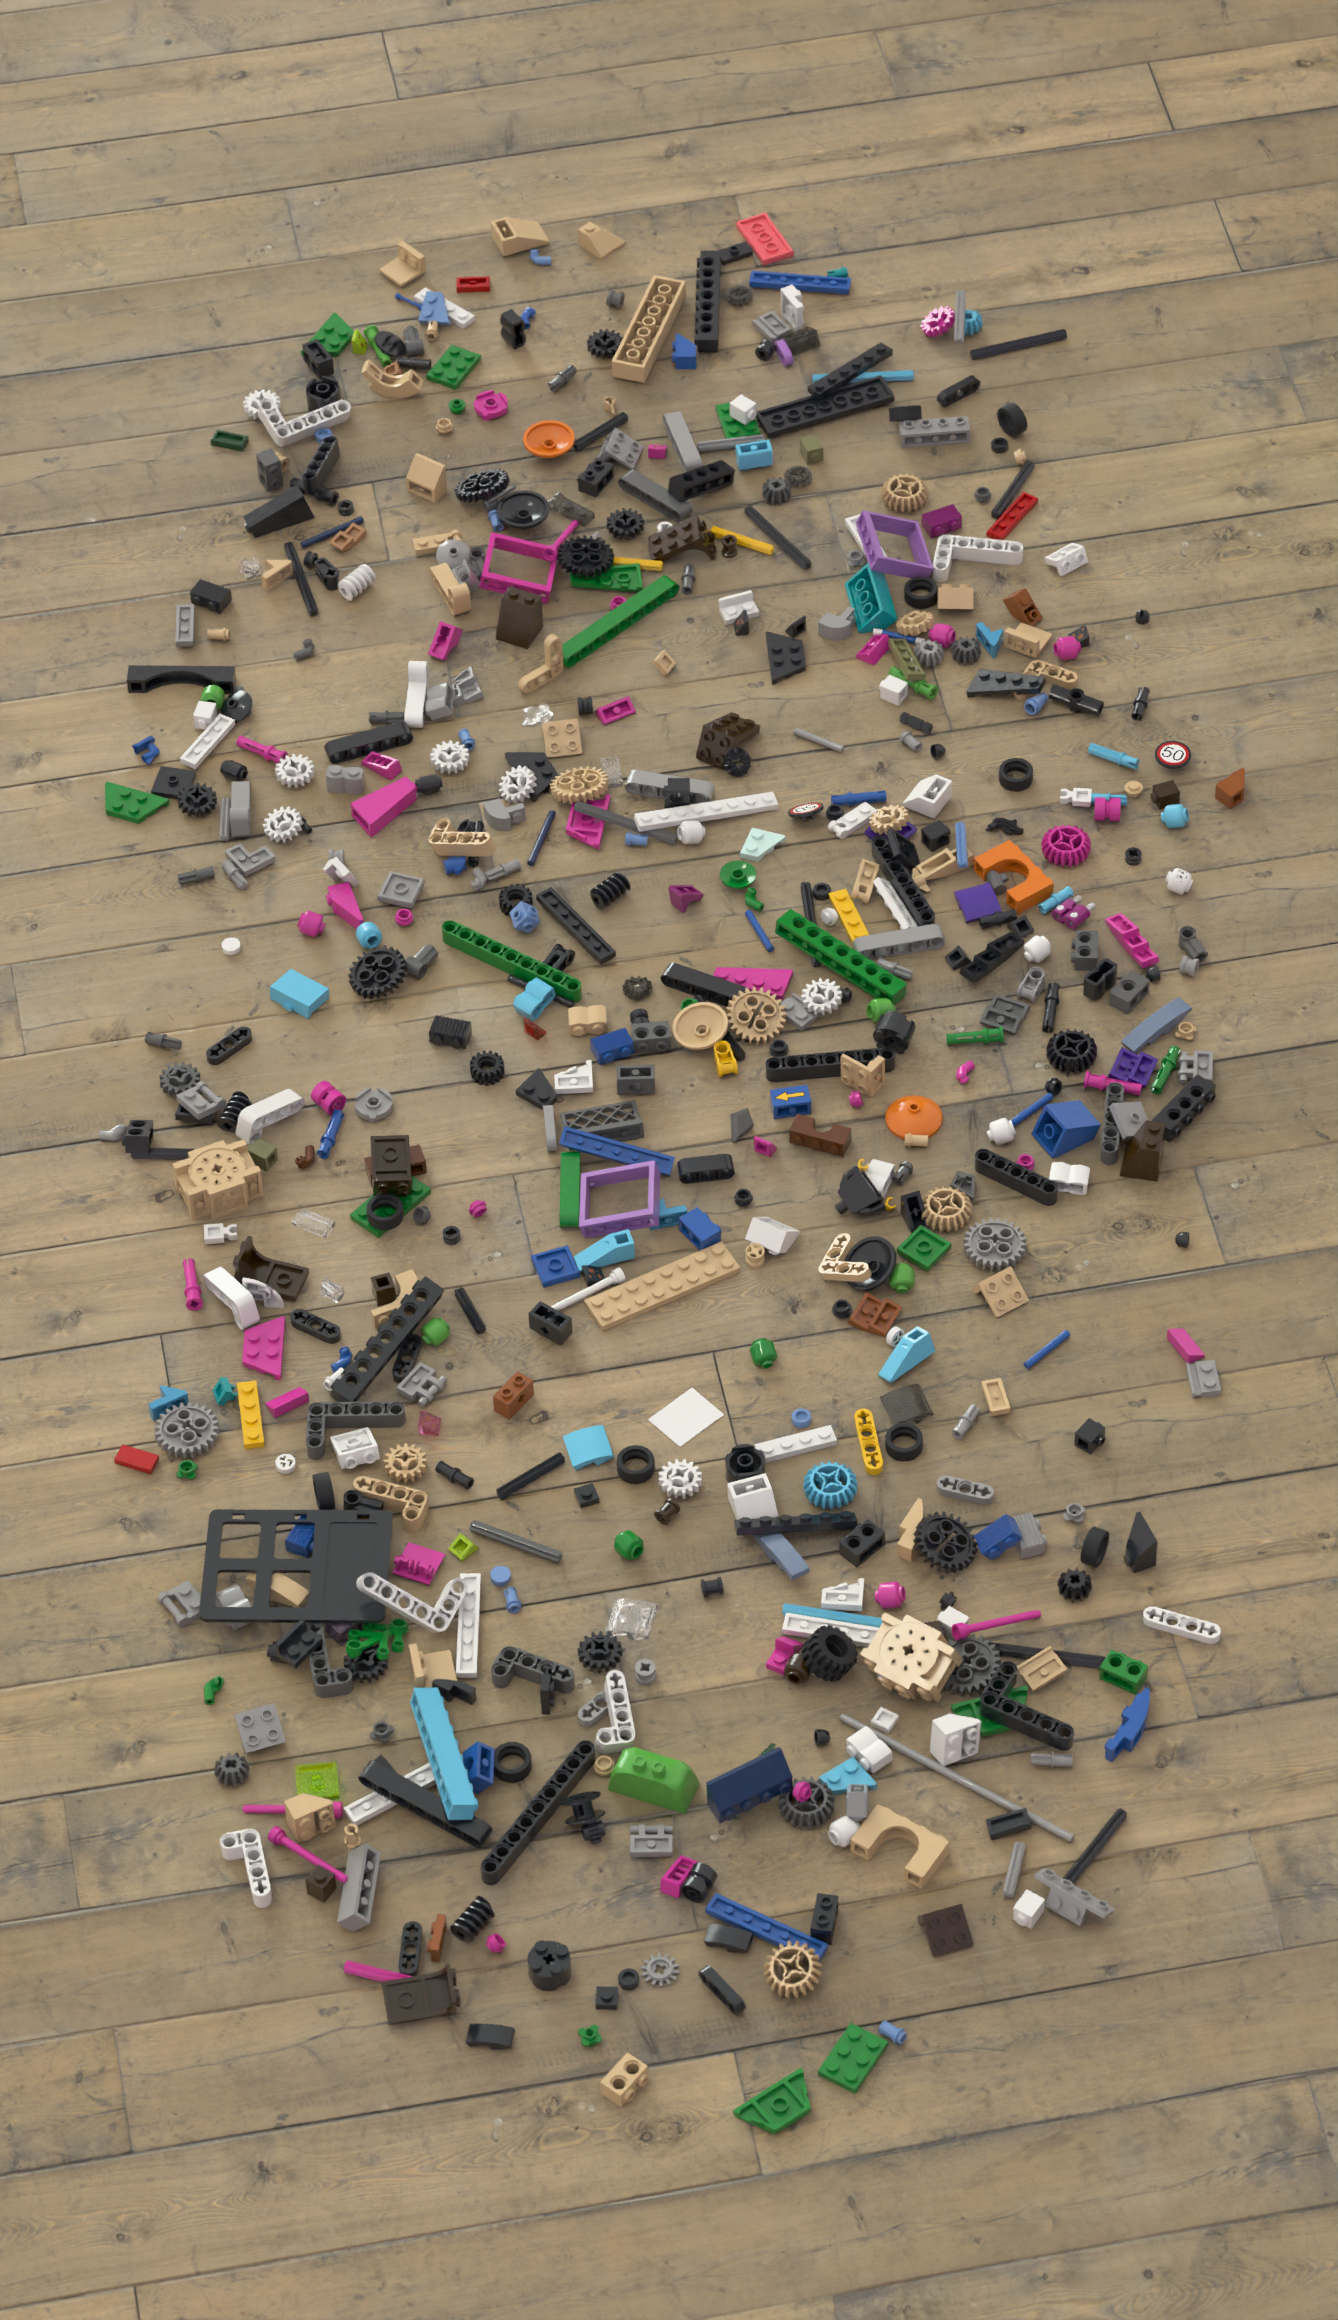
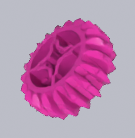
[1041,824,1091,867]

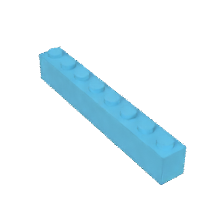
[410,1688,478,1820]

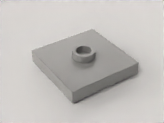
[377,871,425,909]
[1109,1102,1148,1140]

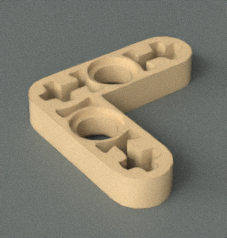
[518,634,563,694]
[1014,660,1078,700]
[819,1233,872,1282]

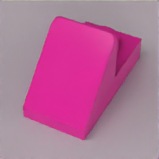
[766,1636,803,1675]

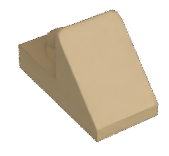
[261,560,293,591]

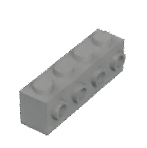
[899,416,970,448]
[337,1843,381,1932]

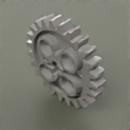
[964,1217,1027,1271]
[155,1402,220,1458]

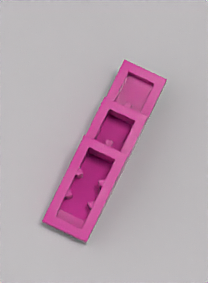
[1105,913,1159,968]

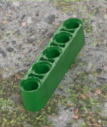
[559,1151,581,1228]

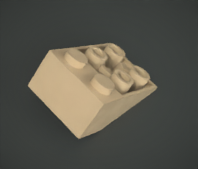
[491,217,550,256]

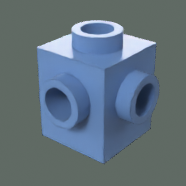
[509,901,540,934]

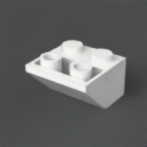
[902,775,952,819]
[727,1473,779,1520]
[930,1714,981,1766]

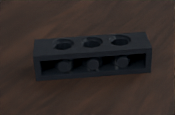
[668,460,735,502]
[1152,1074,1216,1142]

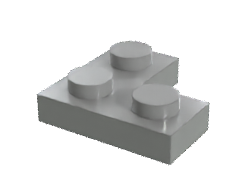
[225,843,276,877]

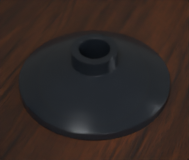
[221,691,252,723]

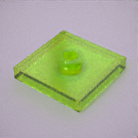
[295,1761,340,1800]

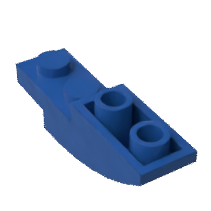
[1104,1687,1150,1762]

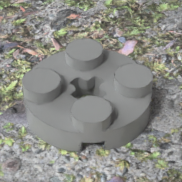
[355,1088,393,1123]

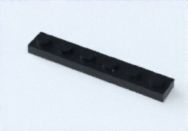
[807,342,893,400]
[536,887,616,964]
[734,1511,857,1536]

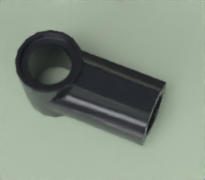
[343,1490,384,1510]

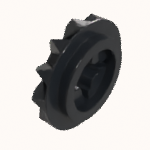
[724,748,752,777]

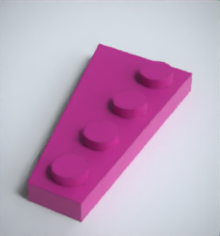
[713,967,793,1001]

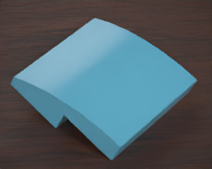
[563,1425,614,1470]

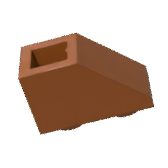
[1003,588,1043,626]
[1215,768,1245,809]

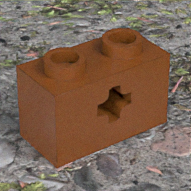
[493,1371,534,1420]

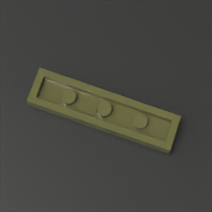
[888,639,925,682]

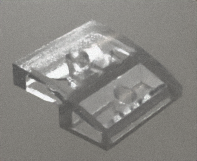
[606,1599,658,1640]

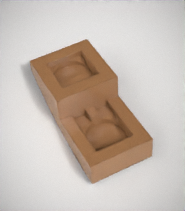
[329,523,367,552]

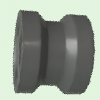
[606,290,625,309]

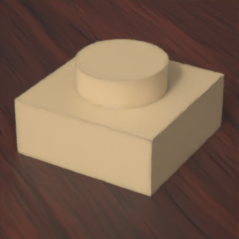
[652,650,676,676]

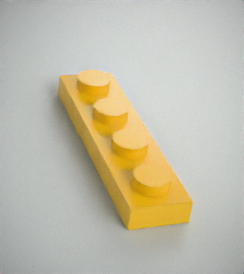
[829,889,869,946]
[237,1380,265,1449]

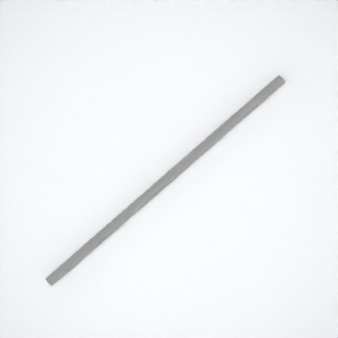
[839,1713,1075,1843]

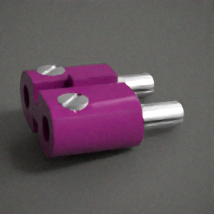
[1051,895,1096,929]

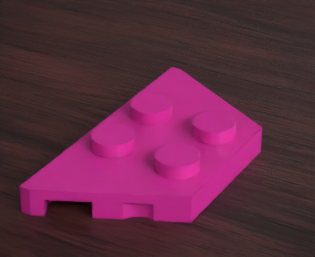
[566,794,611,849]
[242,1316,285,1380]

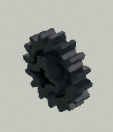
[587,329,623,359]
[607,508,644,540]
[177,782,217,818]
[578,1631,622,1673]
[343,1644,388,1683]

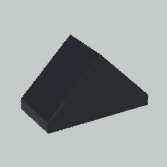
[901,1190,930,1233]

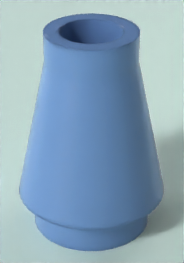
[1024,692,1049,715]

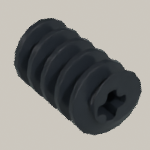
[590,872,631,910]
[217,1091,252,1133]
[450,1896,495,1942]

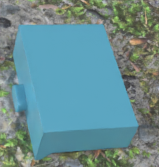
[270,969,329,1019]

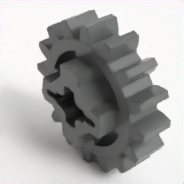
[159,1062,201,1097]

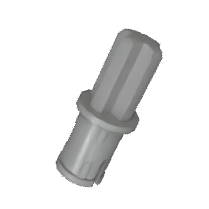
[485,859,521,881]
[222,860,248,890]
[877,958,913,980]
[951,1404,980,1440]
[1030,1751,1073,1768]

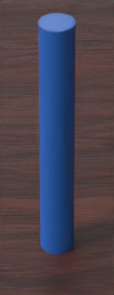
[745,910,774,952]
[1011,1093,1053,1127]
[1024,1330,1070,1369]

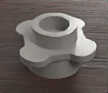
[847,550,865,566]
[1063,1503,1086,1523]

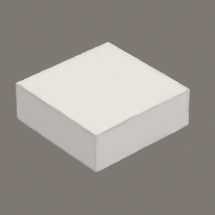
[871,1707,899,1734]

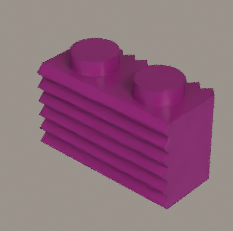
[921,504,962,538]

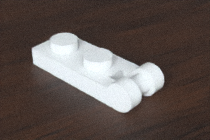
[828,802,877,839]

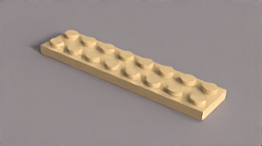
[584,1241,740,1331]

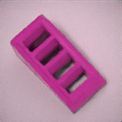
[361,751,402,780]
[660,1855,699,1898]

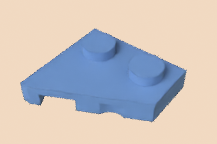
[418,291,451,326]

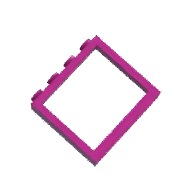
[479,532,557,604]

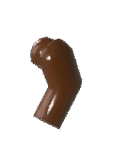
[295,1145,315,1169]

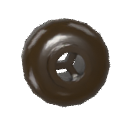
[784,1653,811,1684]

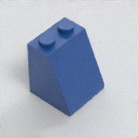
[1031,1100,1101,1158]

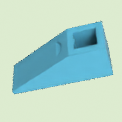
[574,1229,635,1272]
[878,1326,935,1383]

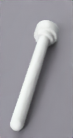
[551,1267,626,1311]

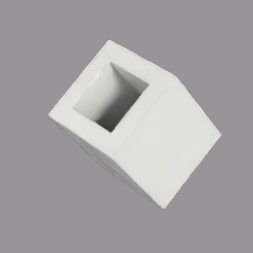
[730,395,757,425]
[879,675,908,706]
[193,701,217,730]
[936,1606,969,1641]
[1013,1890,1045,1929]

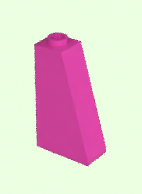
[351,777,417,837]

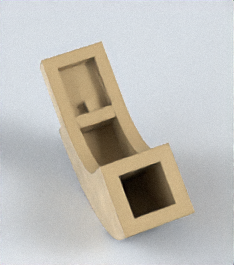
[361,359,423,398]
[371,1269,420,1328]

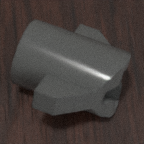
[986,871,1009,896]

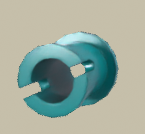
[827,266,848,278]

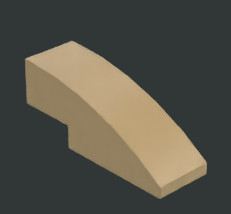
[916,848,974,880]
[897,1498,923,1562]
[246,1573,309,1607]

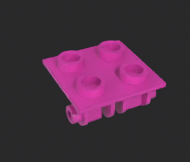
[392,1542,445,1585]

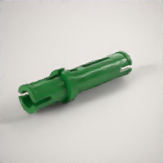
[1150,1046,1181,1095]

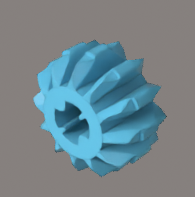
[954,308,982,336]

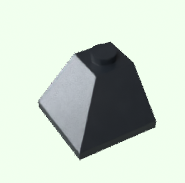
[1124,1512,1157,1573]

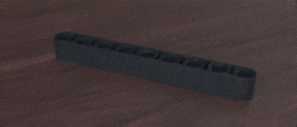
[481,1740,595,1885]

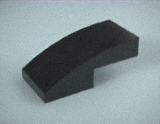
[432,1679,477,1705]
[704,1924,754,1953]
[466,2023,515,2050]

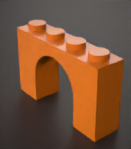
[974,840,1054,914]

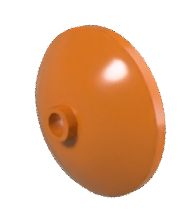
[523,420,575,458]
[885,1095,943,1139]

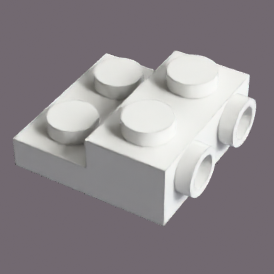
[781,285,804,334]
[330,1427,380,1469]

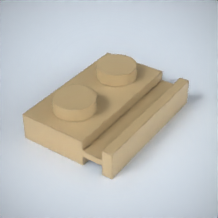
[1017,1646,1067,1693]

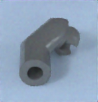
[293,639,314,661]

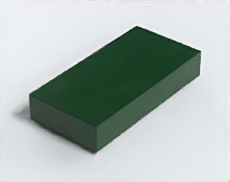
[211,430,249,452]

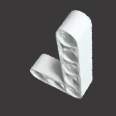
[258,398,351,447]
[933,535,1023,582]
[356,1573,468,1633]

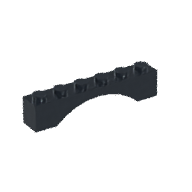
[127,665,236,694]

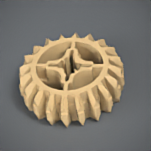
[881,473,928,513]
[922,1186,972,1233]
[764,1941,822,1999]

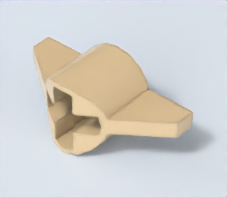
[603,396,616,417]
[912,867,931,893]

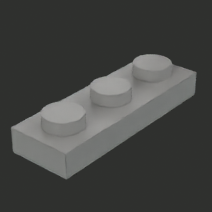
[175,604,195,647]

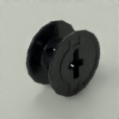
[560,1791,606,1825]

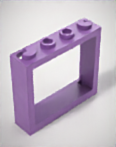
[856,510,934,578]
[579,1160,660,1239]

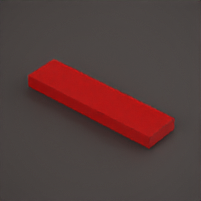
[986,492,1038,540]

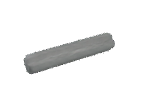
[219,798,231,841]
[1003,1842,1025,1898]

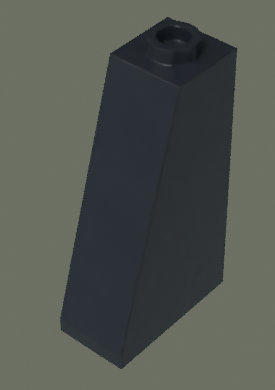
[243,485,315,538]

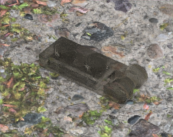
[548,492,595,527]

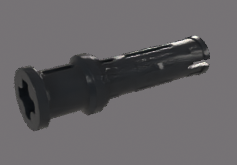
[290,477,339,506]

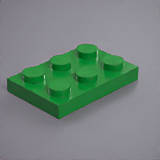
[426,345,481,390]
[715,403,761,439]
[818,2023,888,2094]

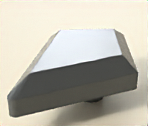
[730,1108,754,1143]
[950,1171,975,1201]

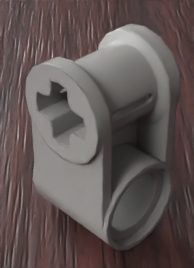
[452,559,480,592]
[1017,967,1045,1003]

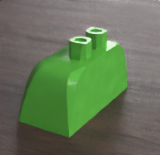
[608,1747,700,1814]

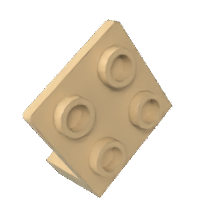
[380,241,426,287]
[1004,623,1052,658]
[542,718,582,758]
[841,1054,885,1098]
[971,1266,1029,1318]
[409,1643,457,1688]

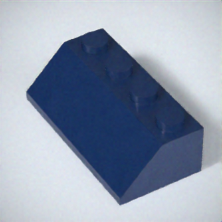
[706,1747,793,1824]

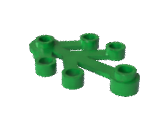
[346,1619,409,1660]

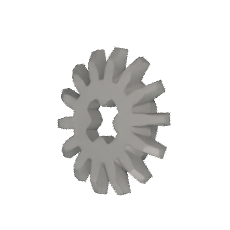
[641,1953,679,1987]

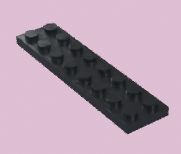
[756,375,895,438]

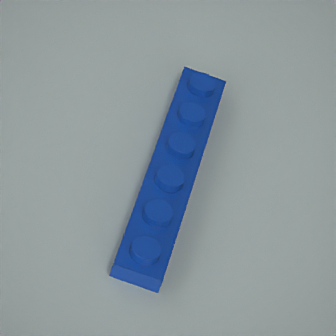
[749,271,851,294]
[559,1126,675,1177]
[705,1893,828,1962]

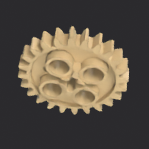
[550,766,609,804]
[726,987,787,1045]

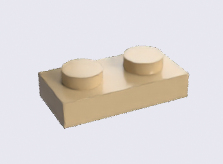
[981,1378,1011,1417]

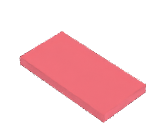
[736,213,794,266]

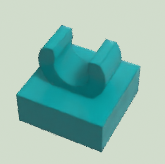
[212,1377,238,1406]

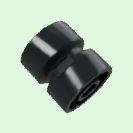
[680,1863,718,1903]

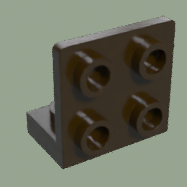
[917,1904,973,1956]

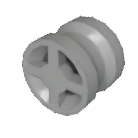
[328,849,345,864]
[1179,955,1199,977]
[635,1659,656,1685]

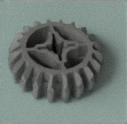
[778,1776,835,1830]

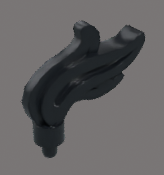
[986,818,1024,835]

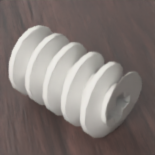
[338,564,376,601]

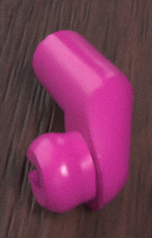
[956,1061,975,1084]

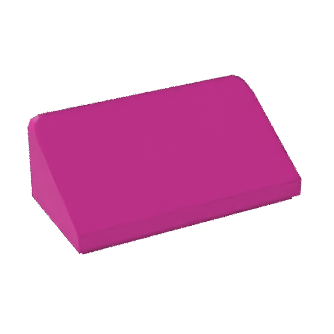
[856,634,890,665]
[595,696,636,725]
[1167,1328,1205,1364]
[265,1387,309,1418]

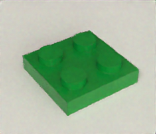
[897,1225,951,1272]

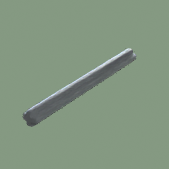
[574,801,678,845]

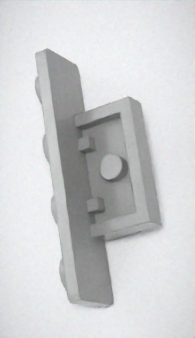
[1034,1868,1115,1926]

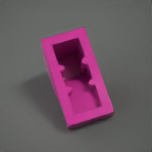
[428,621,463,661]

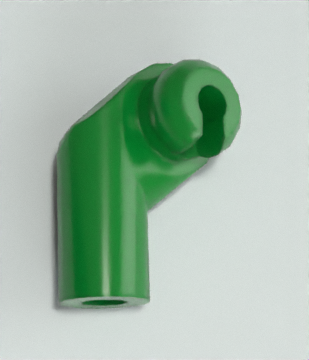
[744,887,764,912]
[204,1676,224,1705]

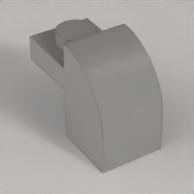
[818,606,856,641]
[483,798,526,831]

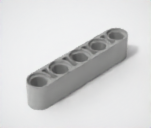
[663,411,702,473]
[625,770,715,804]
[852,924,945,960]

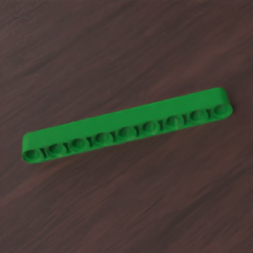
[554,575,680,668]
[442,920,582,1003]

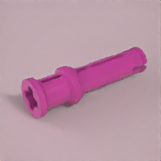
[236,736,288,763]
[1083,1071,1142,1096]
[182,1258,203,1311]

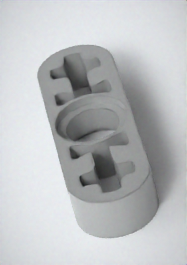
[543,1105,557,1151]
[937,1475,994,1505]
[578,1683,621,1727]

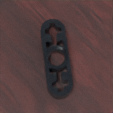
[937,375,980,407]
[206,1027,252,1065]
[290,1309,341,1344]
[392,1334,422,1383]
[398,1921,422,1976]
[698,1965,746,2015]

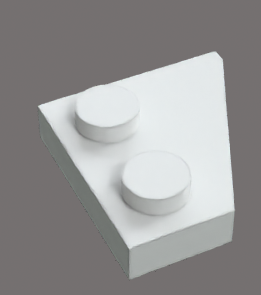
[554,1060,593,1094]
[821,1578,864,1611]

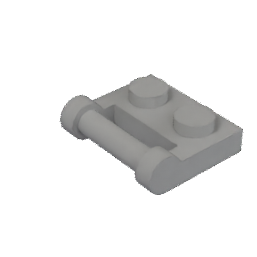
[176,1081,226,1120]
[157,1580,201,1627]

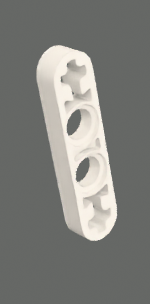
[1143,1606,1221,1644]

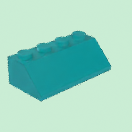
[845,563,898,633]

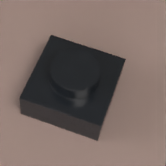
[574,1483,600,1508]
[595,1986,619,2010]

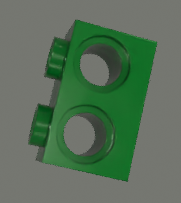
[1099,1649,1148,1695]

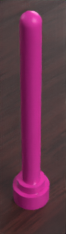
[542,520,578,561]
[952,1610,1041,1640]
[242,1801,343,1818]
[268,1826,348,1883]

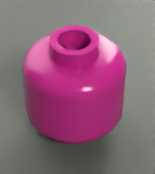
[928,623,956,648]
[1053,636,1081,660]
[297,911,326,937]
[874,1582,906,1609]

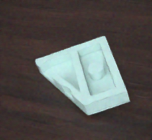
[740,828,785,862]

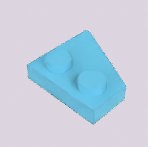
[819,1757,877,1795]

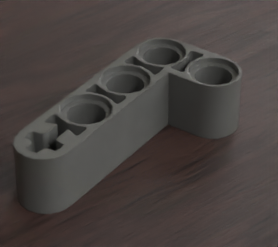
[307,1623,353,1698]
[491,1646,575,1694]

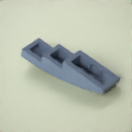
[1121,997,1192,1054]
[753,1533,810,1581]

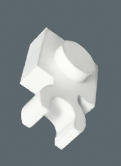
[1060,788,1092,807]
[204,1223,238,1244]

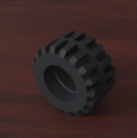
[801,1625,858,1682]

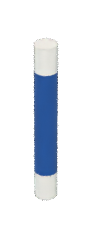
[873,628,926,644]

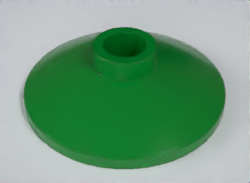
[720,860,756,889]

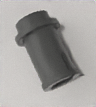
[892,1161,913,1186]

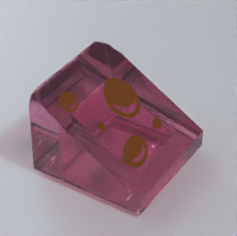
[418,1410,441,1436]

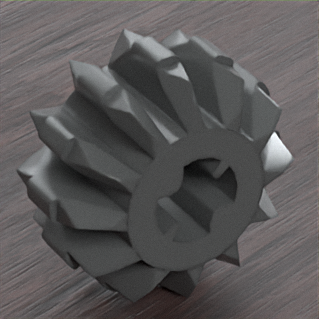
[762,477,791,505]
[951,636,981,665]
[214,1752,250,1788]

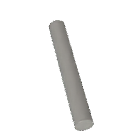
[794,728,844,753]

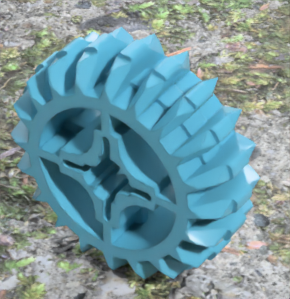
[803,1461,858,1511]

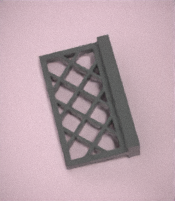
[560,1100,644,1151]

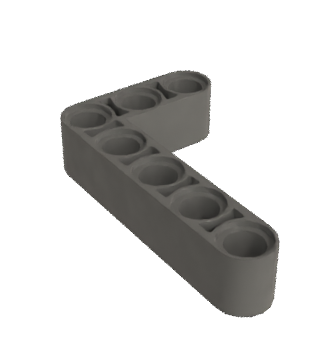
[306,1401,406,1460]

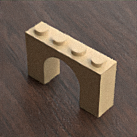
[851,1804,949,1889]

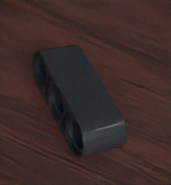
[677,1154,735,1184]

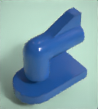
[132,736,160,765]

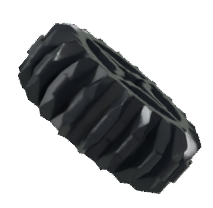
[1046,1028,1097,1074]

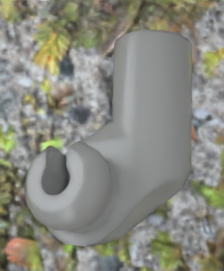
[471,867,487,890]
[99,1124,126,1141]

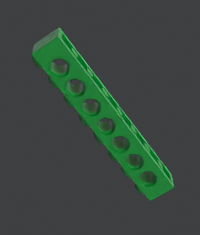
[775,908,907,1005]

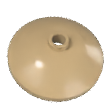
[672,1002,728,1050]

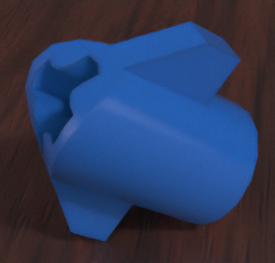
[443,856,467,875]

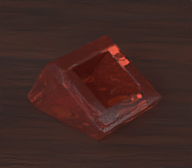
[524,1017,547,1040]

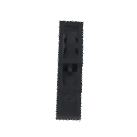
[959,932,1025,983]

